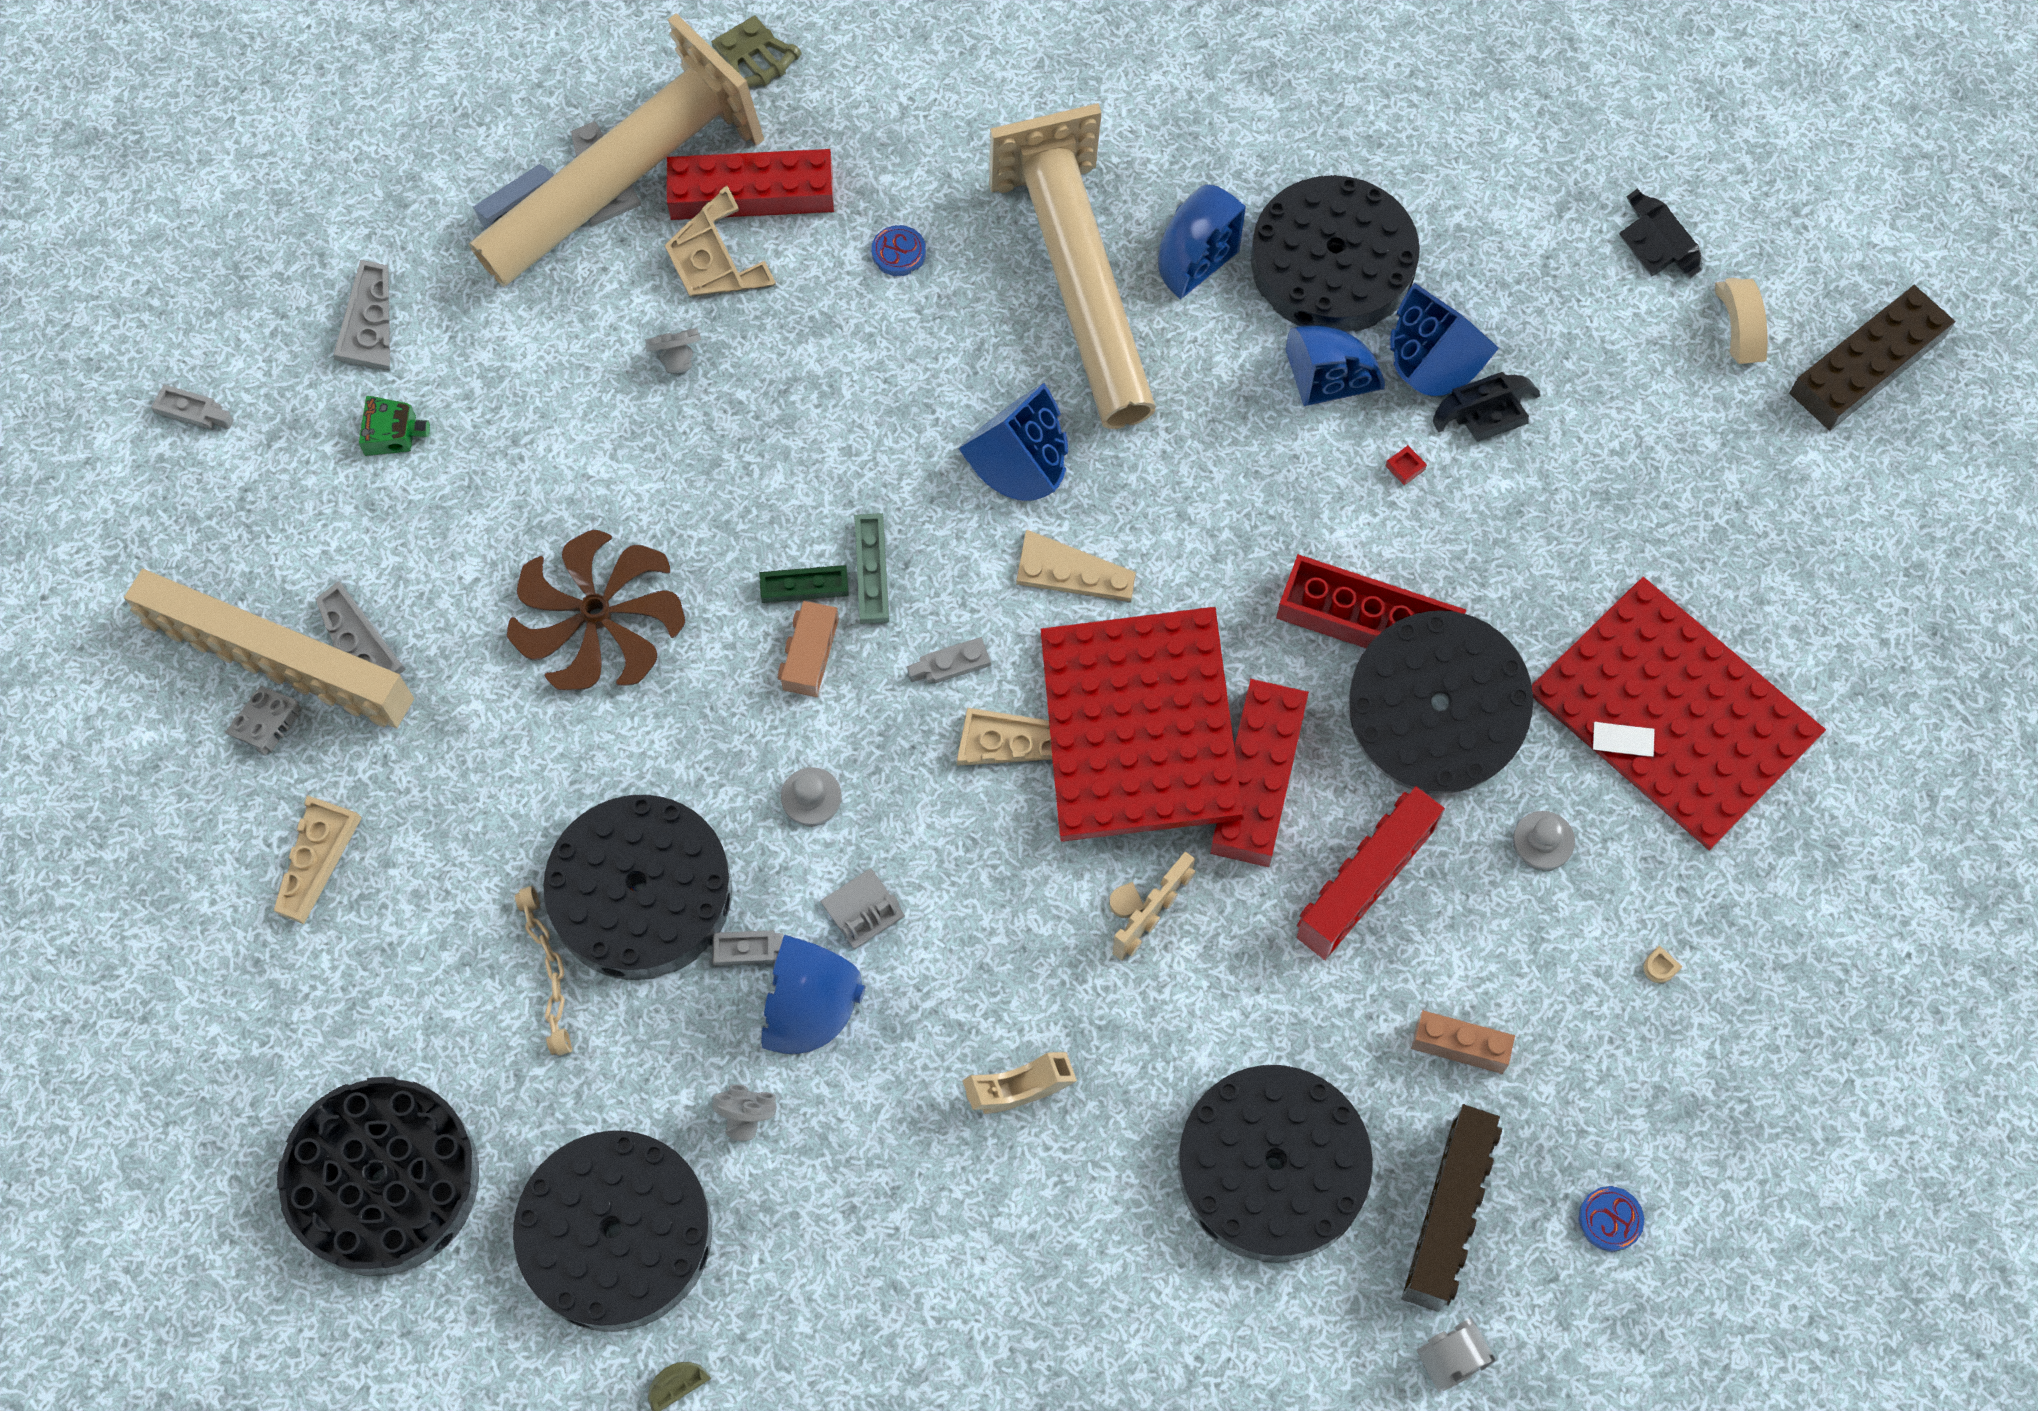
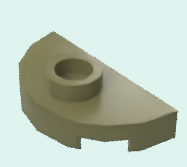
[648,1362,711,1411]

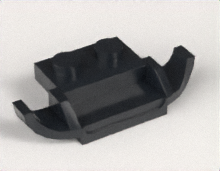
[1619,188,1703,279]
[1433,372,1540,442]

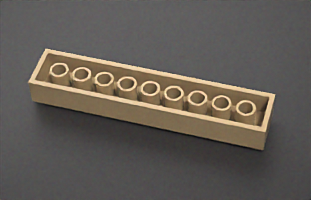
[124,568,414,729]

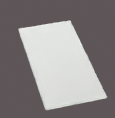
[1593,722,1654,757]

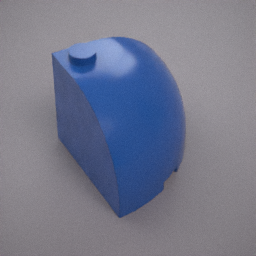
[1158,184,1246,300]
[1390,282,1499,396]
[1285,326,1385,406]
[958,383,1068,501]
[761,935,866,1054]

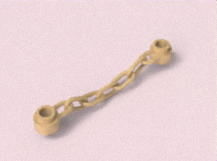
[515,885,572,1056]

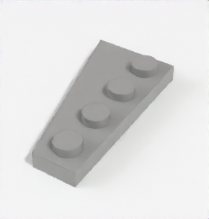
[315,581,406,674]

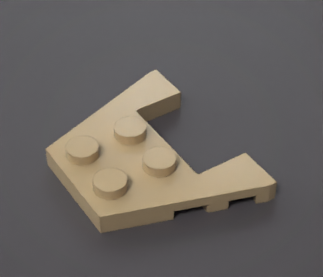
[664,186,776,297]

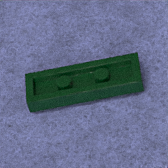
[759,565,849,603]

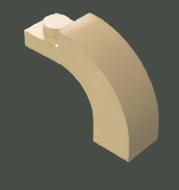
[1715,278,1768,364]
[962,1052,1077,1114]

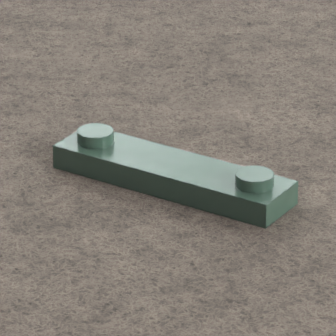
[854,513,889,624]

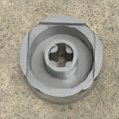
[1416,1318,1496,1392]

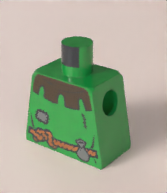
[359,396,430,456]

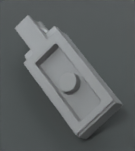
[151,384,234,429]
[907,637,991,683]
[712,930,783,966]

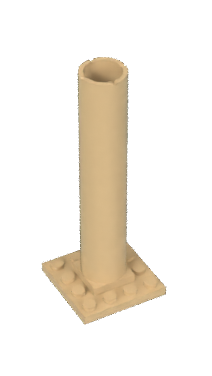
[468,13,764,287]
[989,103,1156,429]

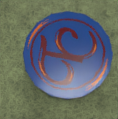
[872,225,926,276]
[1578,1186,1645,1252]

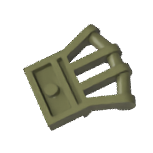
[711,15,802,88]

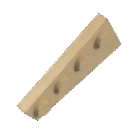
[1016,529,1136,602]
[957,708,1053,766]
[274,795,362,924]
[1112,852,1196,961]

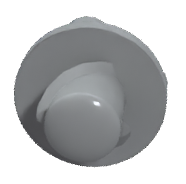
[645,328,701,374]
[781,767,842,827]
[1513,811,1575,871]
[712,1084,776,1141]

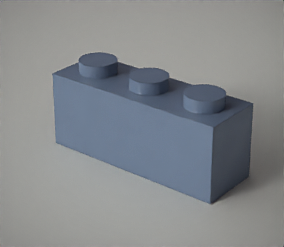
[473,163,554,230]

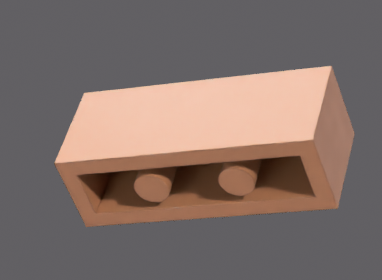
[778,601,839,697]
[1411,1010,1515,1074]

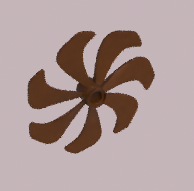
[507,529,686,691]

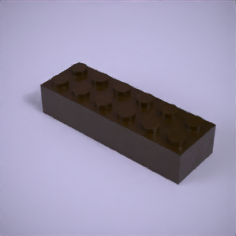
[1789,284,1956,431]
[1401,1104,1503,1312]

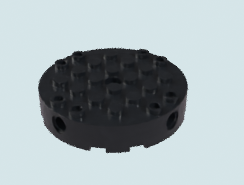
[1250,175,1420,332]
[1349,611,1533,794]
[543,795,732,980]
[1177,1065,1373,1263]
[277,1077,479,1276]
[513,1130,712,1332]

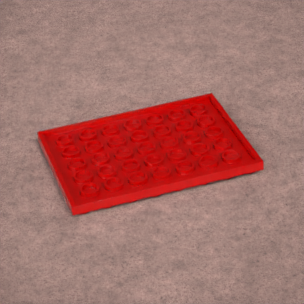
[1532,576,1826,851]
[1040,606,1244,842]

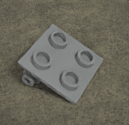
[225,686,301,756]
[820,868,905,949]

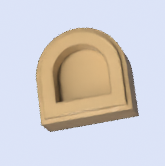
[1109,882,1144,918]
[1643,945,1683,983]

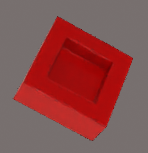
[1385,445,1427,486]

